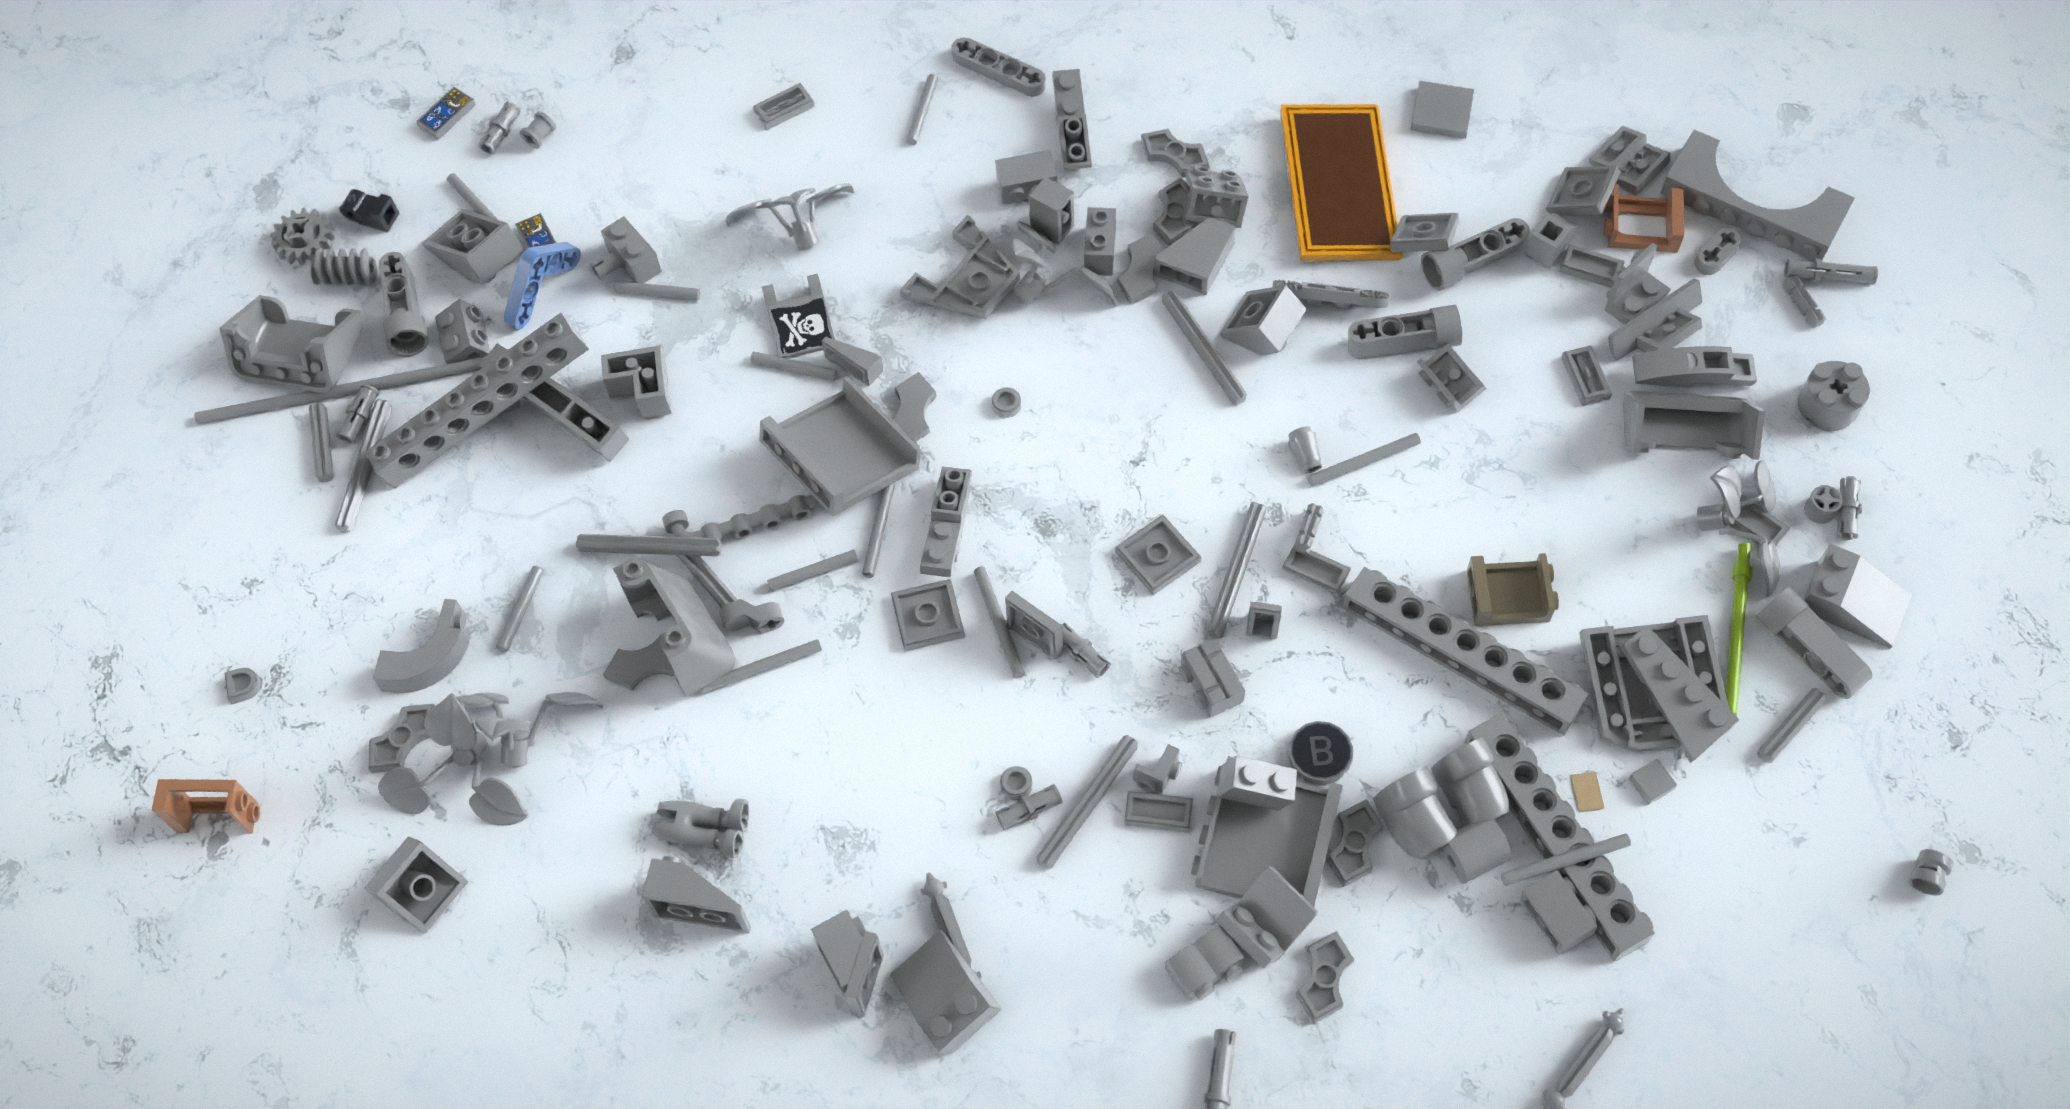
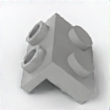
[435,299,490,364]
[1417,344,1487,411]

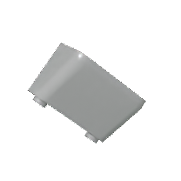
[219,295,363,393]
[613,559,736,697]

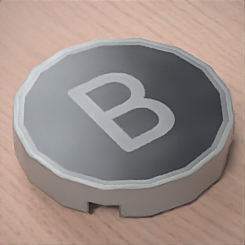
[1288,721,1353,785]

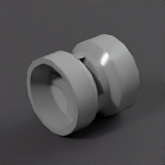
[1909,849,1954,896]

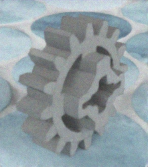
[270,208,335,266]

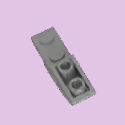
[1052,68,1092,170]
[1632,346,1757,388]
[920,466,972,577]

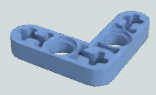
[504,242,581,330]

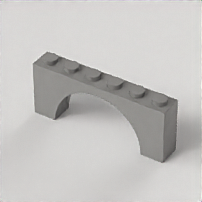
[1660,129,1855,260]

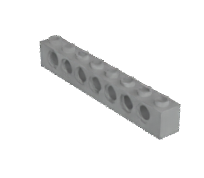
[365,312,589,488]
[1342,566,1588,736]
[1464,713,1655,962]

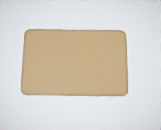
[1571,772,1604,811]

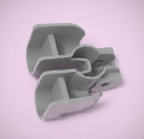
[1373,737,1511,884]

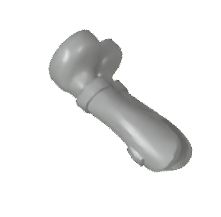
[651,798,749,858]

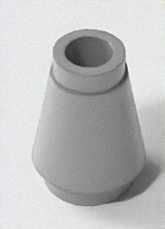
[1288,426,1322,473]

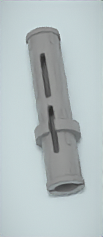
[1784,258,1878,285]
[1203,1029,1236,1109]

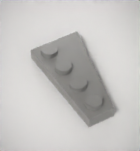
[1621,625,1740,764]

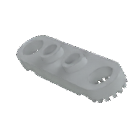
[1272,280,1389,309]

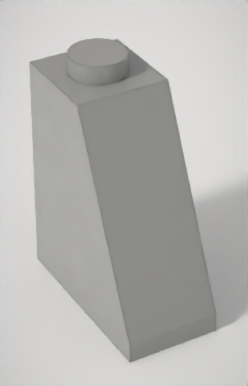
[1154,217,1236,295]

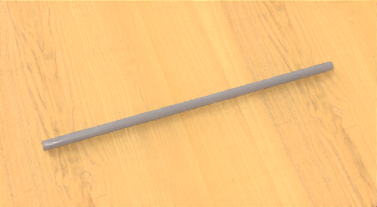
[194,357,485,424]

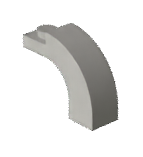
[372,599,469,693]

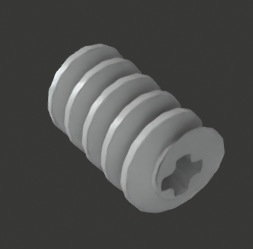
[311,248,377,285]

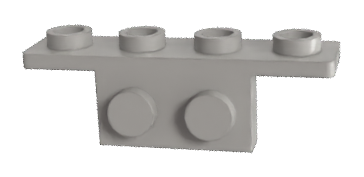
[1608,278,1702,361]

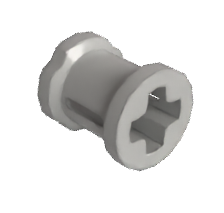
[519,111,556,148]

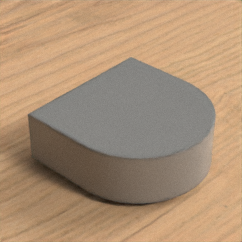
[224,668,261,704]

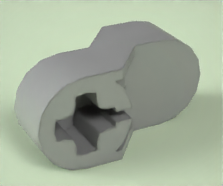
[719,599,785,634]

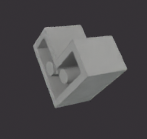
[601,346,671,418]

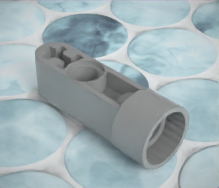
[1421,218,1530,291]
[379,252,428,356]
[1348,305,1462,359]
[1755,586,1873,699]

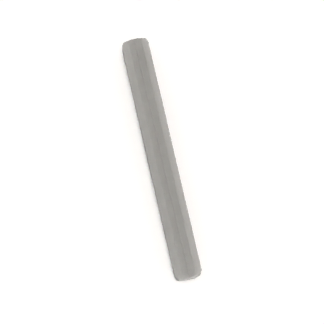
[1162,290,1247,405]
[335,399,392,532]
[1207,502,1266,638]
[576,534,722,556]
[1036,735,1138,869]

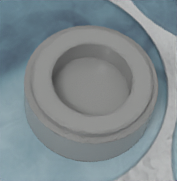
[992,387,1021,418]
[1000,766,1033,800]

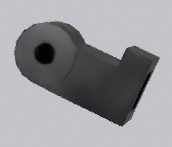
[339,189,400,232]

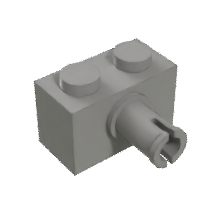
[590,216,662,283]

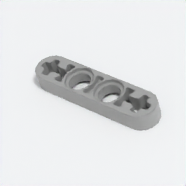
[952,37,1046,96]

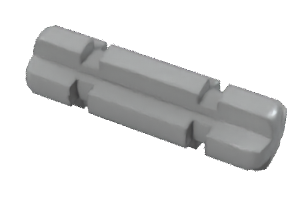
[1783,276,1826,328]
[1294,503,1324,554]

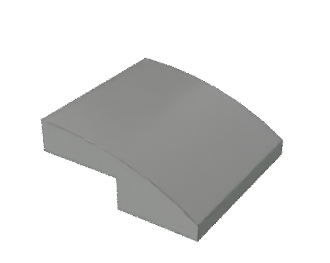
[1589,125,1671,195]

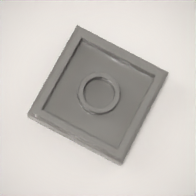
[1410,80,1474,138]
[1546,166,1620,216]
[1390,212,1460,252]
[1115,514,1202,595]
[891,579,965,652]
[1005,590,1063,660]
[845,931,884,1017]

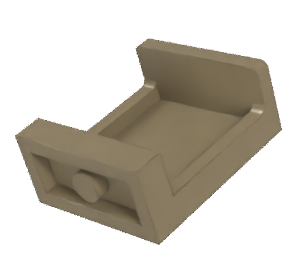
[1466,553,1559,626]

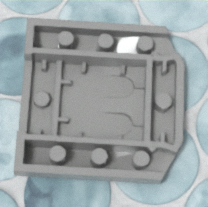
[1579,615,1729,752]

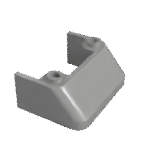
[1623,391,1765,460]

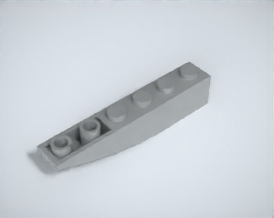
[478,343,629,462]

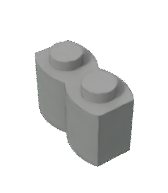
[1165,925,1245,1001]

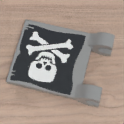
[762,273,835,358]

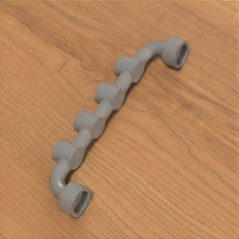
[662,495,820,543]

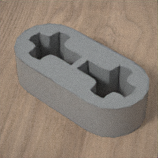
[1694,228,1741,275]

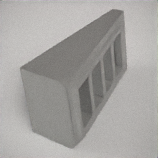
[822,337,883,386]
[1246,601,1282,639]

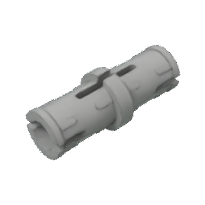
[478,102,520,155]
[336,384,379,444]
[1837,476,1862,540]
[1061,622,1111,678]
[995,784,1063,831]

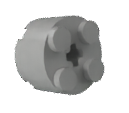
[1798,361,1870,431]

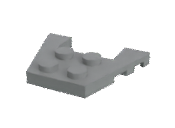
[900,215,1020,319]

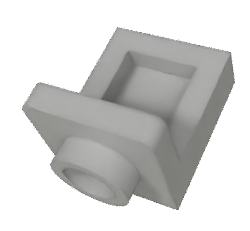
[1133,744,1182,794]

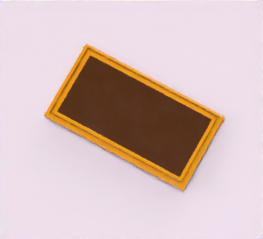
[1280,104,1403,261]

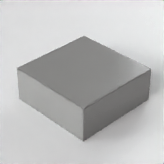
[1629,759,1677,805]

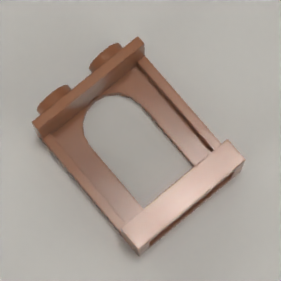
[1603,184,1684,253]
[151,779,260,833]

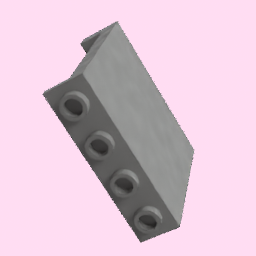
[759,376,921,517]
[1191,756,1343,907]

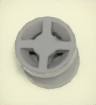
[1804,485,1842,524]

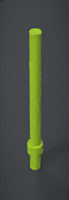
[1725,543,1753,716]

